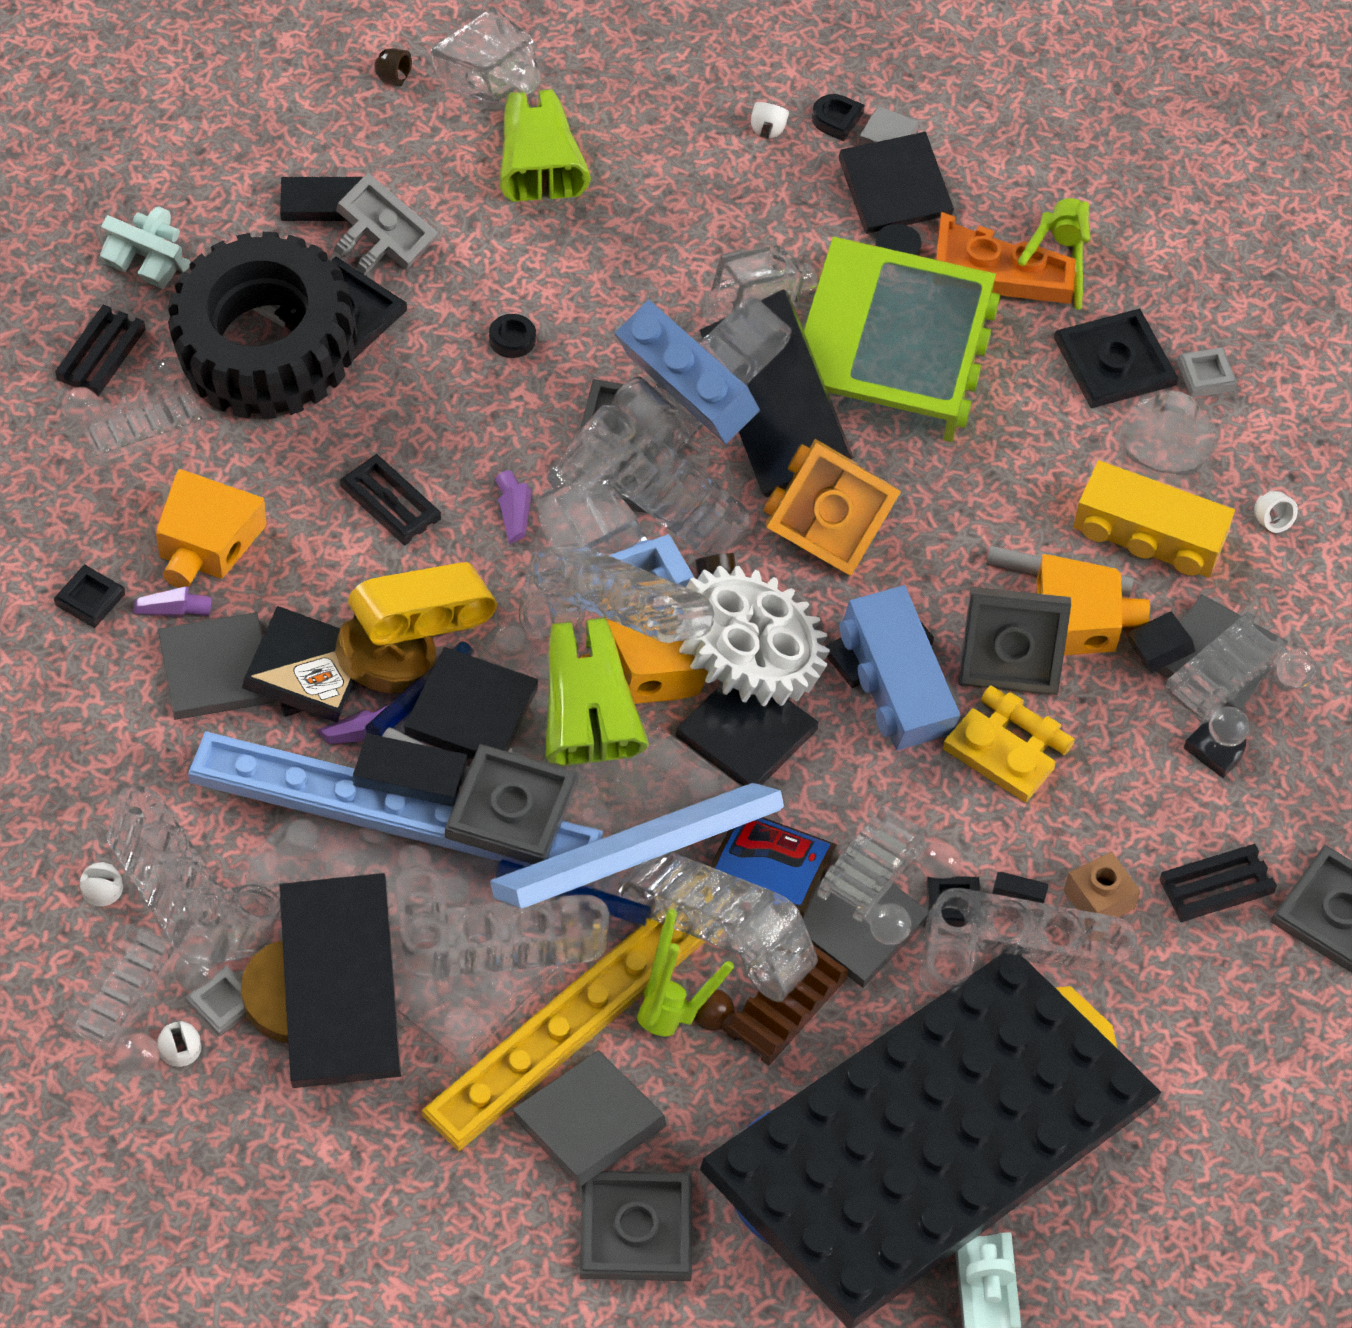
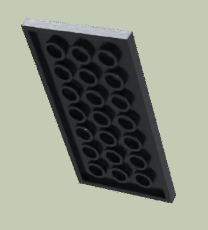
[700,946,1161,1328]

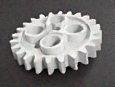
[671,566,830,706]

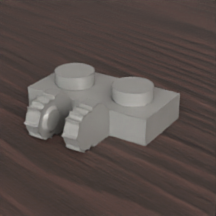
[333,173,438,275]

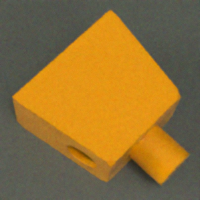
[156,469,267,588]
[1036,554,1150,656]
[580,594,708,704]

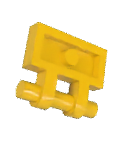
[943,685,1075,803]

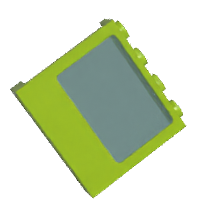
[804,236,1001,442]

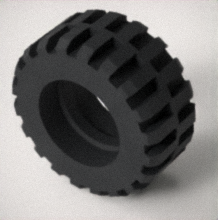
[168,232,358,419]

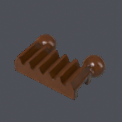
[694,917,848,1066]

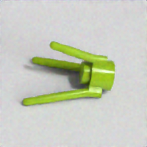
[1018,198,1091,310]
[637,909,734,1037]

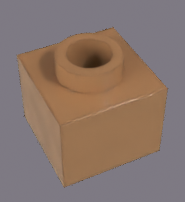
[1064,851,1141,930]

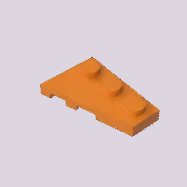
[933,212,1075,304]

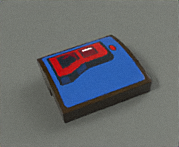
[705,817,837,922]

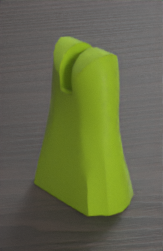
[499,89,591,202]
[546,617,649,766]

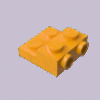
[763,439,901,576]

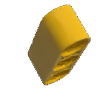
[348,562,497,645]

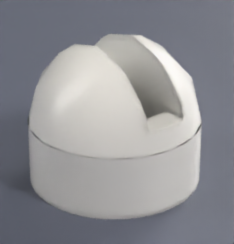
[751,102,789,139]
[1254,490,1298,533]
[80,862,123,906]
[157,1021,201,1067]

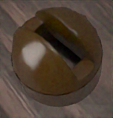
[374,48,412,86]
[695,553,736,576]

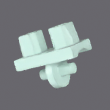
[100,206,191,289]
[955,1232,1021,1328]

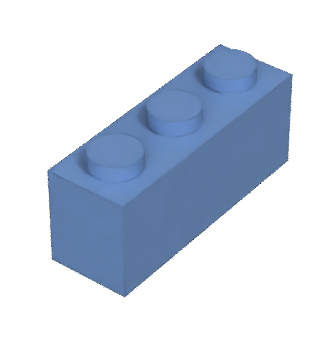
[614,299,760,444]
[840,585,960,751]

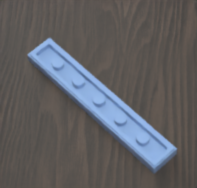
[490,783,784,909]

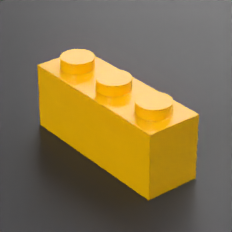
[1073,460,1236,578]

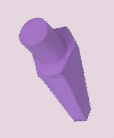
[495,470,532,544]
[133,587,212,618]
[317,703,402,744]

